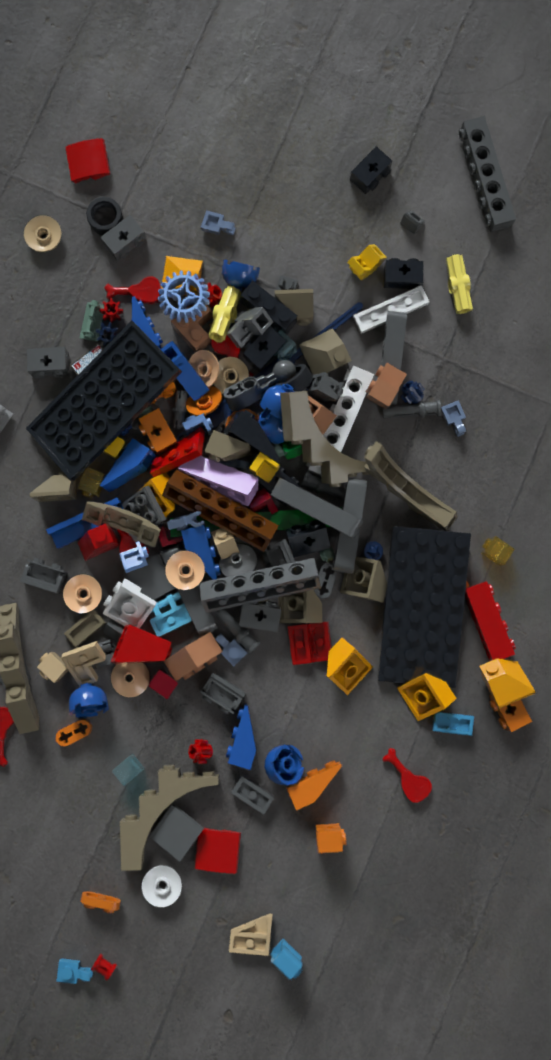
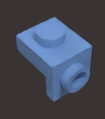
[182,414,214,435]
[119,541,149,573]

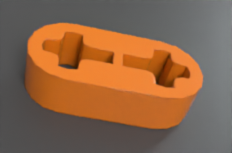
[55,719,92,746]

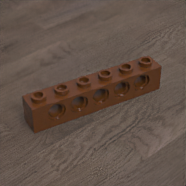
[162,470,279,552]

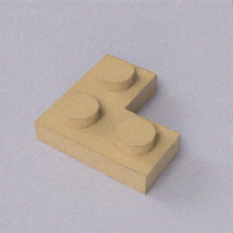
[61,641,106,687]

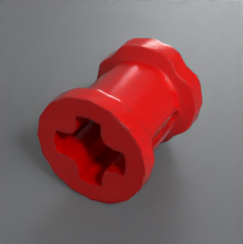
[90,953,117,981]

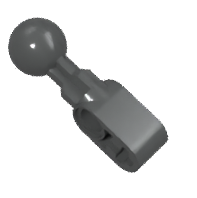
[223,360,296,412]

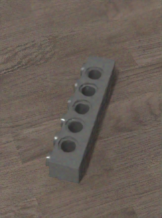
[459,116,516,232]
[200,558,321,613]

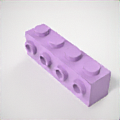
[178,455,258,506]

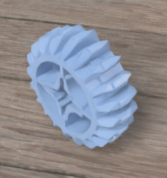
[158,270,210,323]

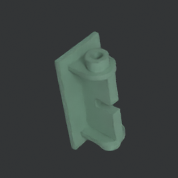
[79,300,104,342]

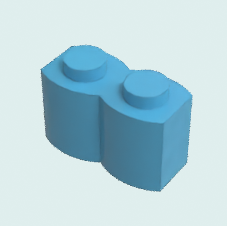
[271,939,302,980]

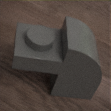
[226,307,273,348]

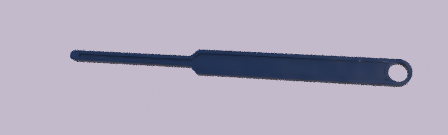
[176,302,363,443]

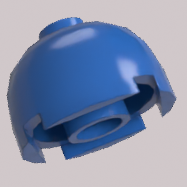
[222,260,260,291]
[260,384,295,419]
[258,408,284,444]
[69,683,109,718]
[264,745,304,785]

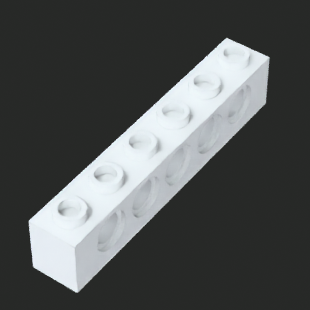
[306,366,374,477]

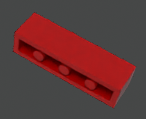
[465,581,516,662]

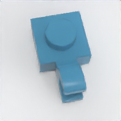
[56,958,93,984]

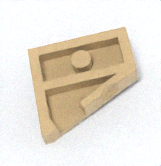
[229,914,272,956]

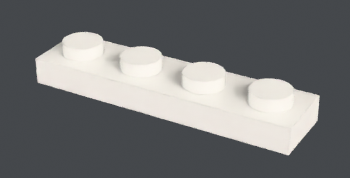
[353,285,429,334]

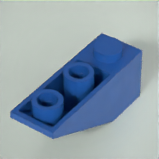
[132,296,163,349]
[161,341,210,401]
[100,439,157,493]
[181,522,221,580]
[226,704,256,770]

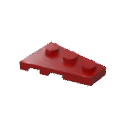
[150,426,205,477]

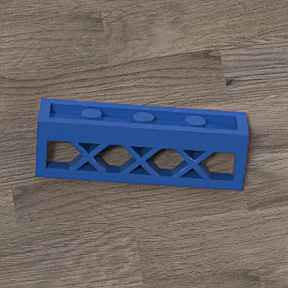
[46,498,124,549]

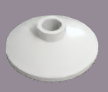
[142,866,182,907]

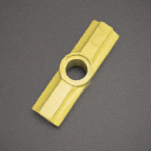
[446,254,473,314]
[208,286,241,342]

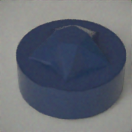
[363,541,383,560]

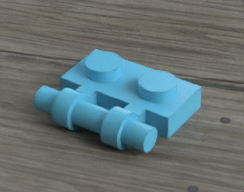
[149,592,192,637]

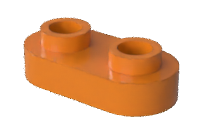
[80,891,121,913]

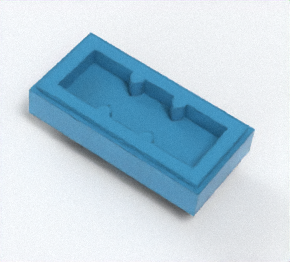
[432,712,474,736]

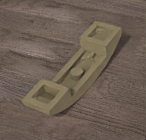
[82,502,161,547]

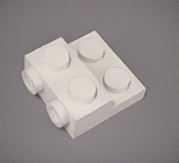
[103,579,157,628]

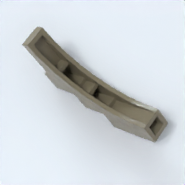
[280,391,369,487]
[364,441,458,531]
[0,603,39,734]
[120,765,219,871]

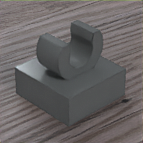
[276,275,298,290]

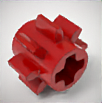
[199,282,222,308]
[100,298,124,324]
[188,739,213,764]

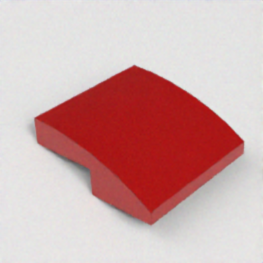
[65,138,110,184]
[288,621,332,665]
[195,828,241,874]

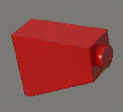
[78,523,120,561]
[110,624,172,664]

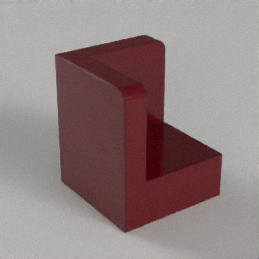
[249,488,278,514]
[159,527,184,549]
[148,669,178,699]

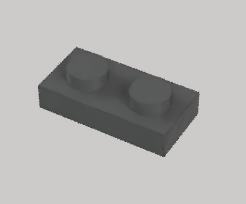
[231,775,275,815]

